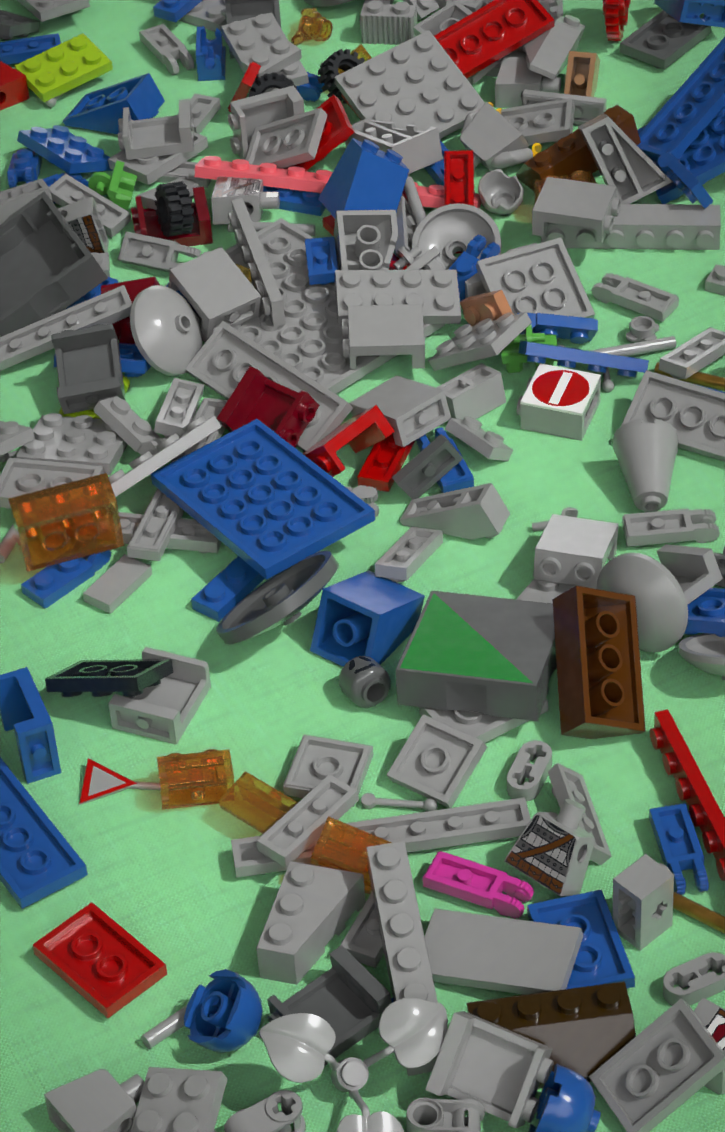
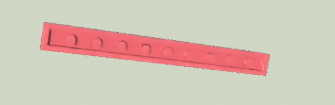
[194,156,481,208]

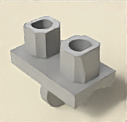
[393,245,446,270]

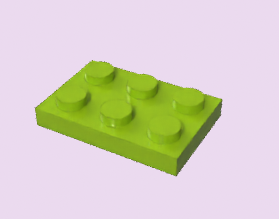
[14,33,113,102]

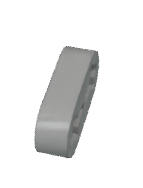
[507,740,552,802]
[663,952,725,1006]

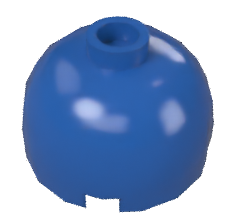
[184,969,263,1053]
[528,1064,601,1132]

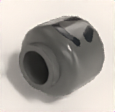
[339,656,391,708]

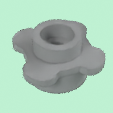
[626,316,659,342]

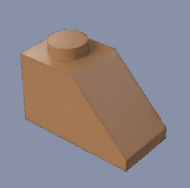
[564,51,600,97]

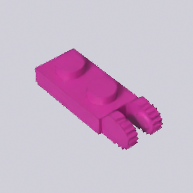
[422,851,534,919]

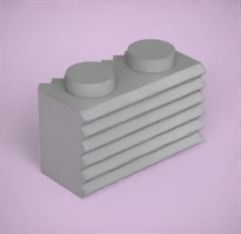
[360,1,417,45]

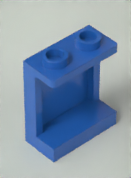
[0,667,61,784]

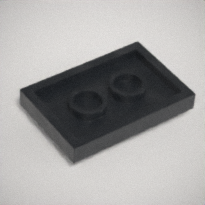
[45,659,173,697]

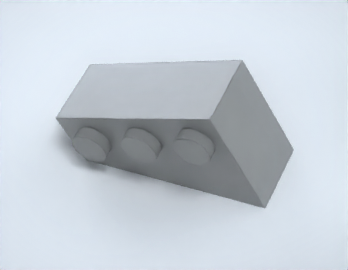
[578,113,672,204]
[345,119,443,177]
[256,861,366,985]

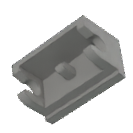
[436,363,506,419]

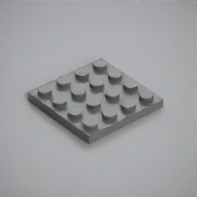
[335,30,485,139]

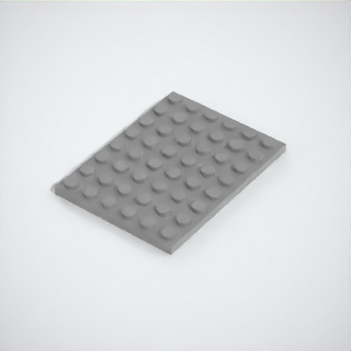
[165,218,445,394]

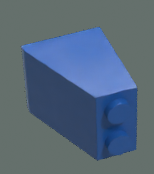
[318,138,409,218]
[310,570,425,667]

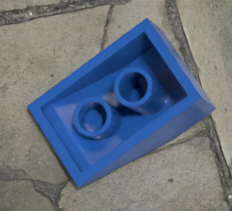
[63,73,165,134]

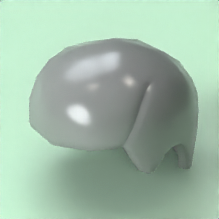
[478,169,524,215]

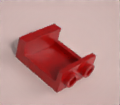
[303,405,395,477]

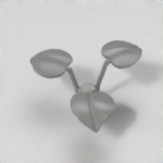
[259,998,448,1132]

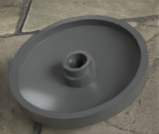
[216,551,339,644]

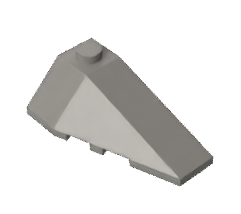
[522,15,586,80]
[334,210,398,270]

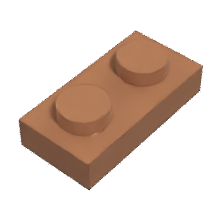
[460,289,514,326]

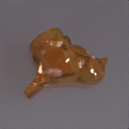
[291,8,333,46]

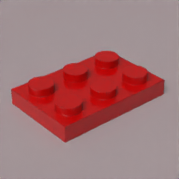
[284,95,355,171]
[33,902,167,1018]

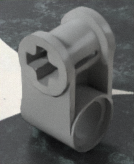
[224,1090,306,1132]
[406,1097,485,1132]

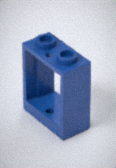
[654,0,725,28]

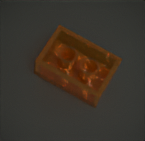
[8,473,124,572]

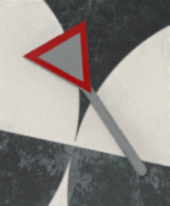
[79,758,206,805]

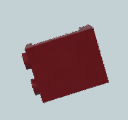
[131,186,213,247]
[216,366,320,448]

